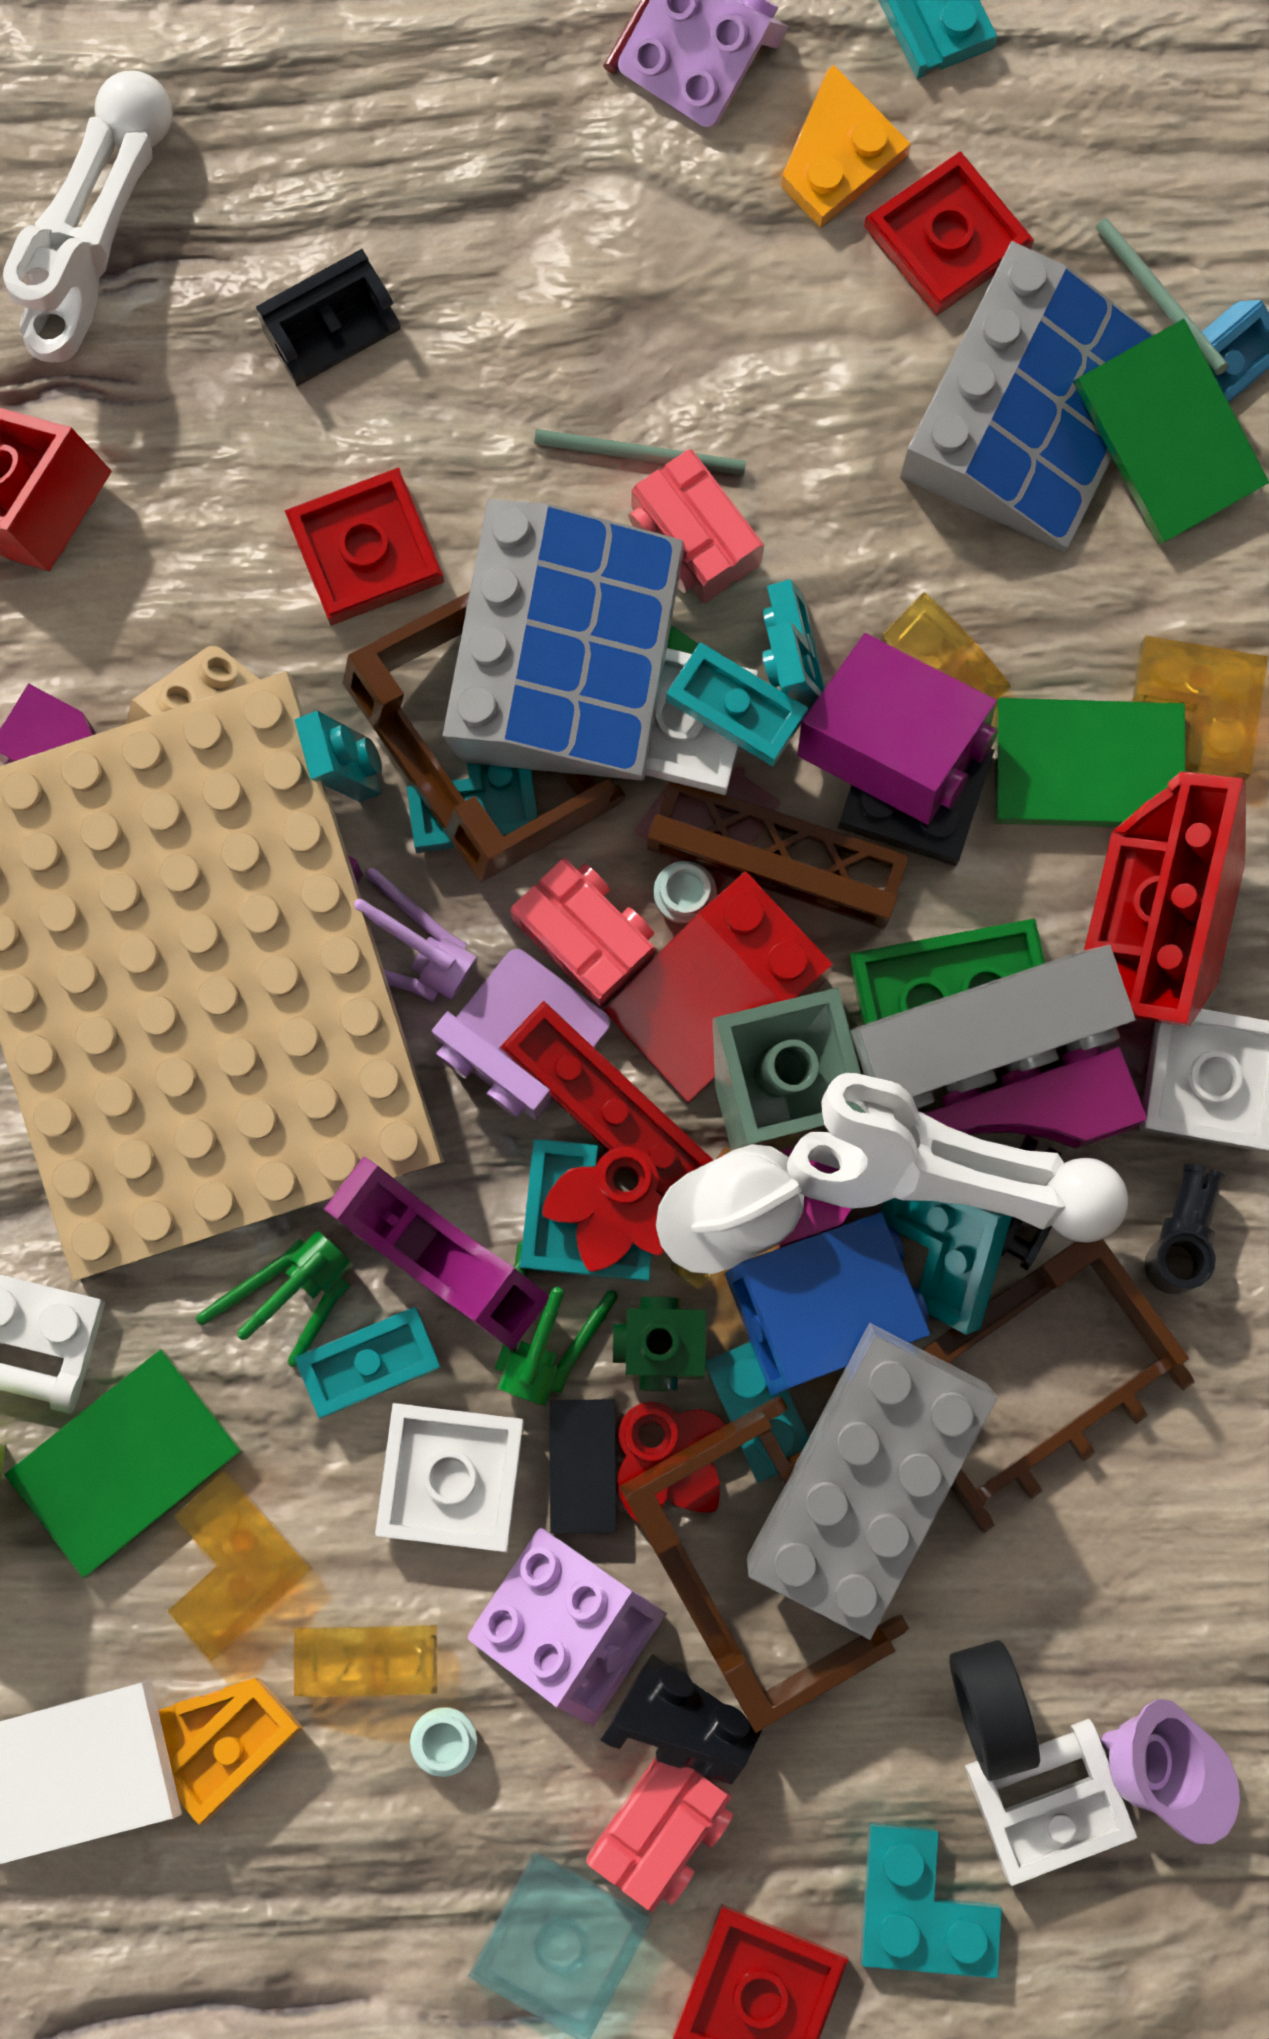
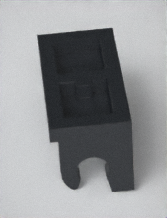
[256,249,401,387]

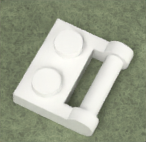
[0,1275,106,1414]
[964,1719,1137,1886]

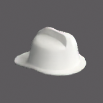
[656,1144,804,1274]

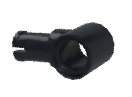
[1145,1164,1226,1294]

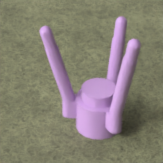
[354,868,477,1003]

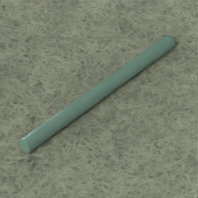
[1096,218,1229,375]
[534,429,746,476]

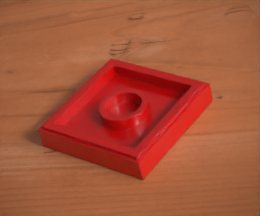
[864,151,1034,315]
[284,467,444,626]
[672,1904,849,2039]

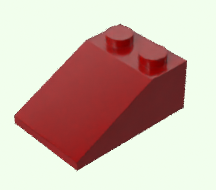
[0,408,112,572]
[603,871,833,1104]

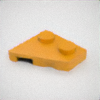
[781,65,911,228]
[158,1678,304,1825]

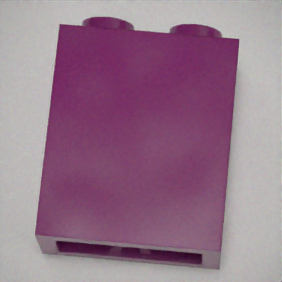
[797,633,998,825]

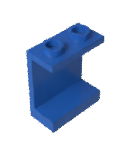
[724,1212,930,1396]

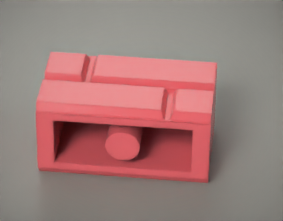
[629,449,764,603]
[510,858,654,1009]
[586,1757,734,1912]

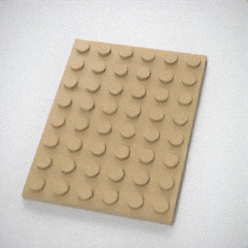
[0,671,444,1281]

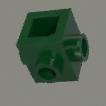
[613,1297,706,1392]

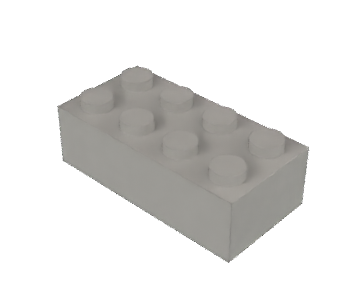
[850,945,1136,1108]
[747,1322,998,1640]

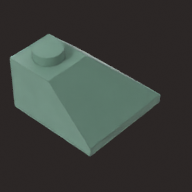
[712,987,866,1150]

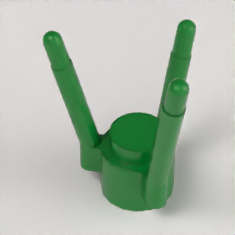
[196,1230,354,1367]
[494,1240,618,1406]

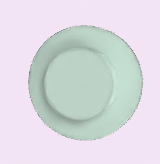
[654,861,717,924]
[410,1707,477,1777]

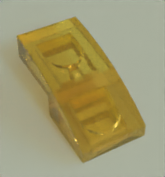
[880,592,1011,700]
[294,1625,437,1697]

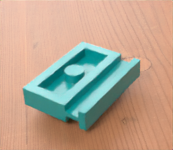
[878,0,997,79]

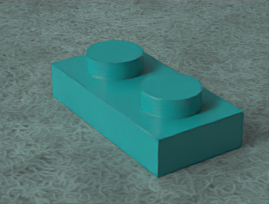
[666,642,808,767]
[294,710,382,802]
[294,1306,442,1419]
[705,1342,809,1483]

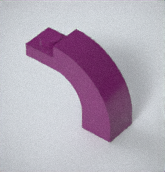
[324,1156,549,1350]

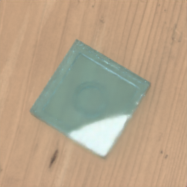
[468,1849,652,2039]

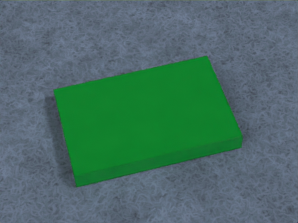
[1072,318,1269,544]
[995,698,1185,827]
[848,918,1045,1025]
[4,1349,243,1578]

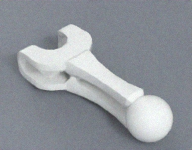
[3,71,173,363]
[787,1073,1128,1243]

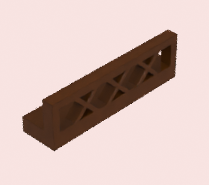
[647,781,909,929]

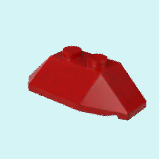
[1084,772,1246,1027]

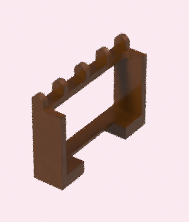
[342,592,626,884]
[922,1239,1195,1533]
[619,1396,909,1733]

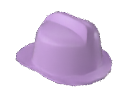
[1100,1699,1240,1844]

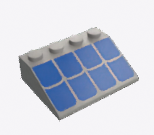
[900,241,1155,554]
[442,499,685,781]

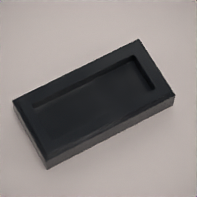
[550,1399,616,1533]

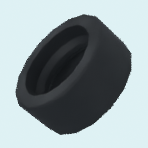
[949,1640,1041,1781]

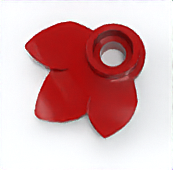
[542,1147,664,1272]
[616,1402,726,1523]

